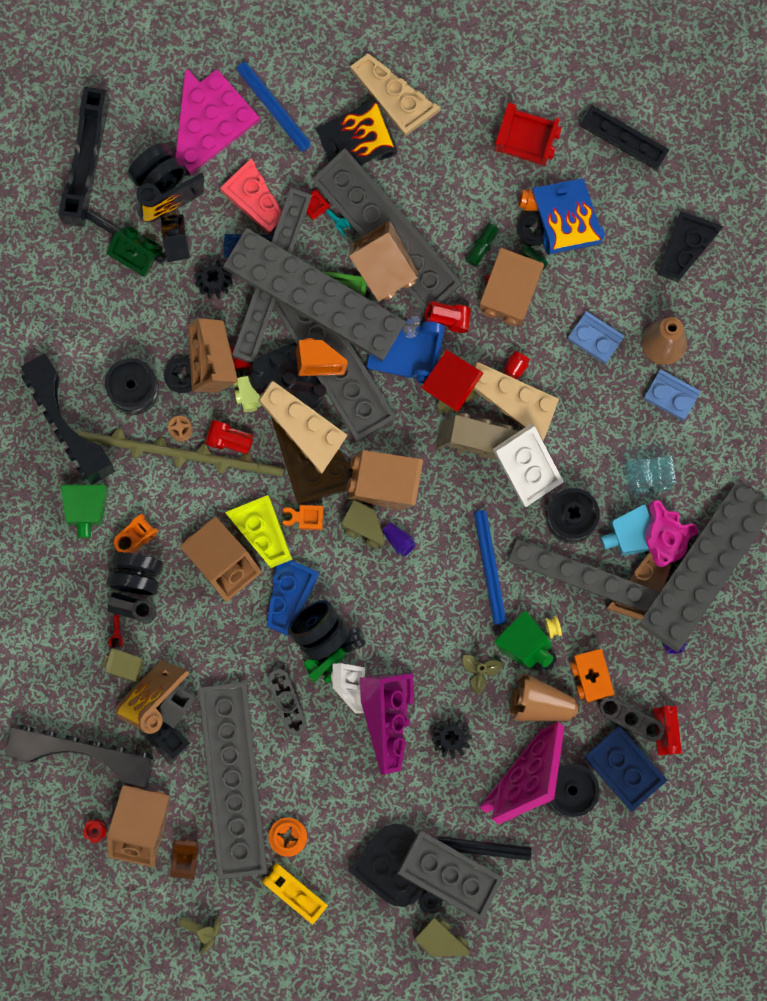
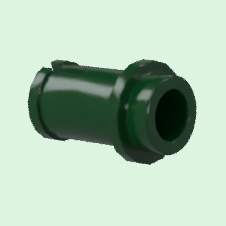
[519,245,548,272]

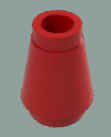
[503,350,530,380]

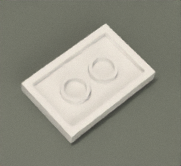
[493,424,564,507]

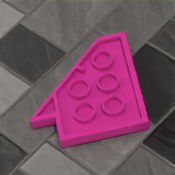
[176,69,260,175]
[480,721,564,825]

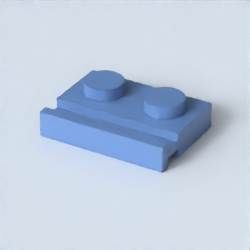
[567,311,625,365]
[644,369,701,421]

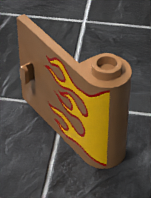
[116,660,189,734]

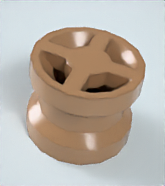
[168,416,193,442]

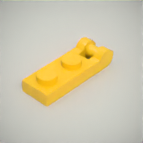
[261,862,328,925]

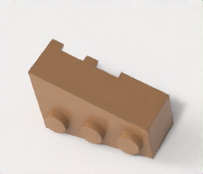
[188,318,238,393]

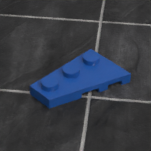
[267,560,320,637]

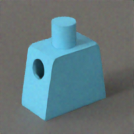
[600,505,650,556]

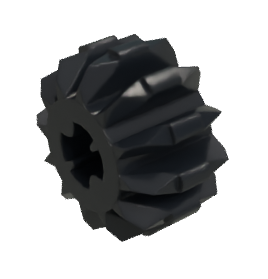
[194,260,233,299]
[431,718,472,759]

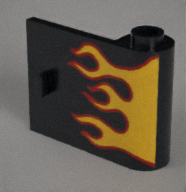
[316,100,398,165]
[137,173,204,223]

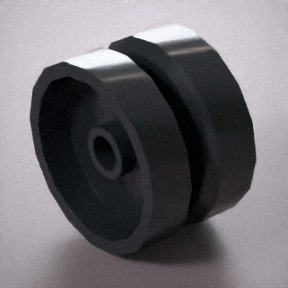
[127,143,186,194]
[105,358,159,415]
[546,488,600,544]
[106,552,163,596]
[287,600,349,660]
[545,764,600,818]

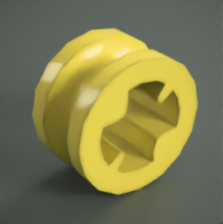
[545,616,562,639]

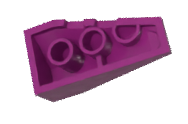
[360,673,414,775]

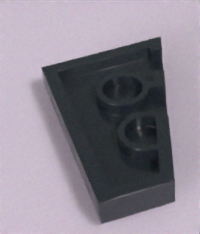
[657,211,724,282]

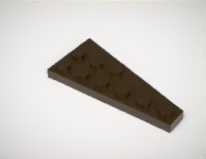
[270,415,353,506]

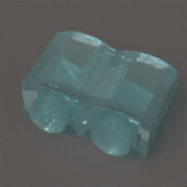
[625,456,677,495]

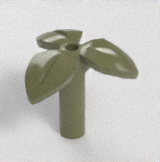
[462,655,503,694]
[179,915,221,955]

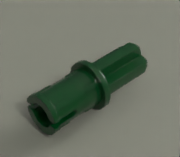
[465,224,499,267]

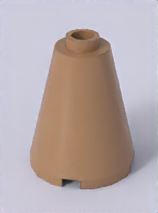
[642,317,687,365]
[509,674,578,721]

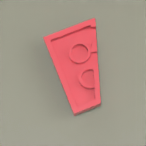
[220,158,282,235]

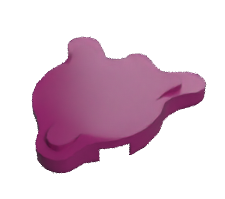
[645,500,698,567]

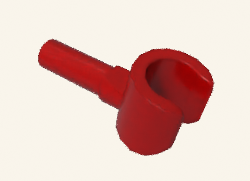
[108,615,124,648]

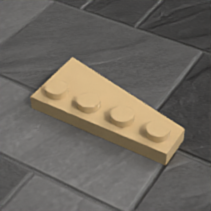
[350,54,441,136]
[473,362,559,441]
[258,381,348,473]

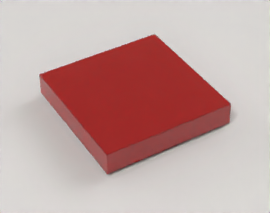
[421,350,484,412]

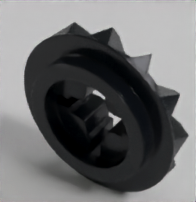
[517,211,544,247]
[164,358,192,394]

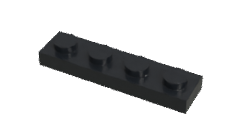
[580,105,669,171]

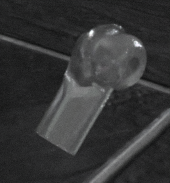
[403,308,424,338]

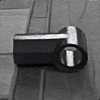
[107,592,157,623]

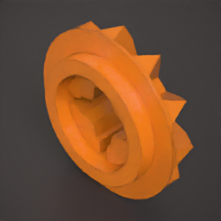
[269,818,307,857]

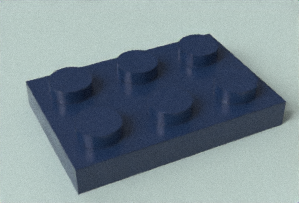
[583,726,668,812]

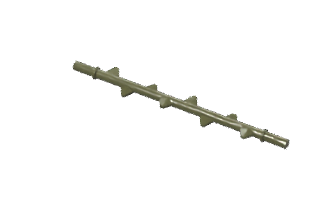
[56,428,285,477]

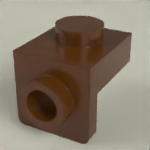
[170,839,199,880]

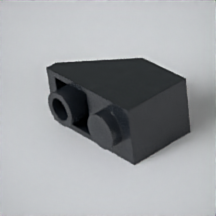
[161,214,190,262]

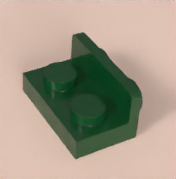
[106,226,163,277]

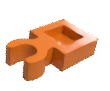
[283,505,323,531]

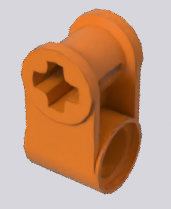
[114,514,158,553]

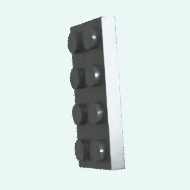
[396,830,504,921]

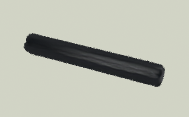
[437,836,532,860]

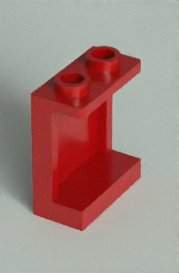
[494,102,562,166]

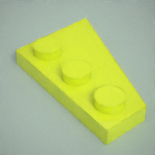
[225,495,292,568]

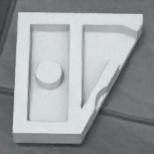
[331,663,365,713]

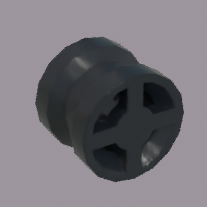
[343,627,366,653]

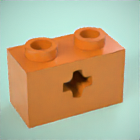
[570,649,615,704]

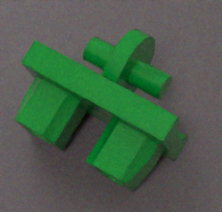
[303,649,346,684]

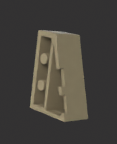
[435,413,519,460]

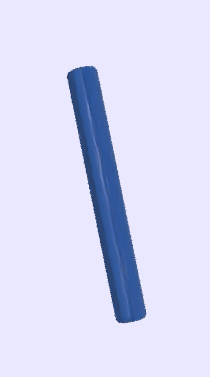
[237,62,311,152]
[474,510,506,625]

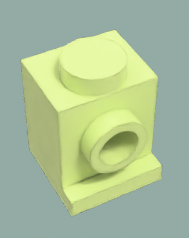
[233,376,262,412]

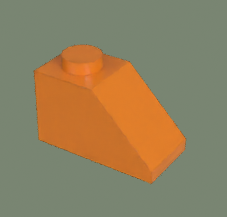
[296,338,348,376]

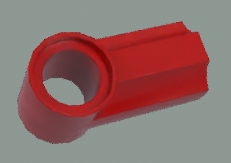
[424,301,471,333]
[204,420,254,455]

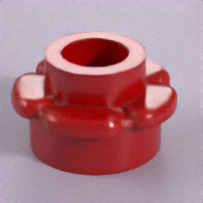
[83,819,107,843]

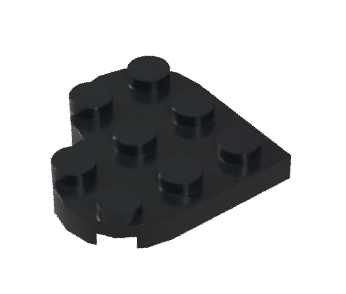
[248,342,326,409]
[348,824,424,907]

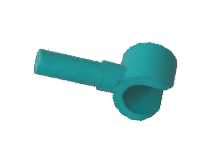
[326,209,353,236]

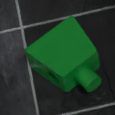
[61,485,108,539]
[494,611,554,669]

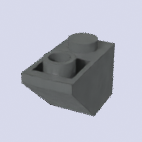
[158,683,197,728]

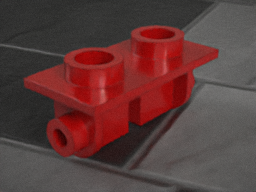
[653,706,682,756]

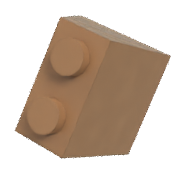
[349,220,418,302]
[479,248,544,327]
[346,450,423,511]
[180,516,262,602]
[107,785,170,868]

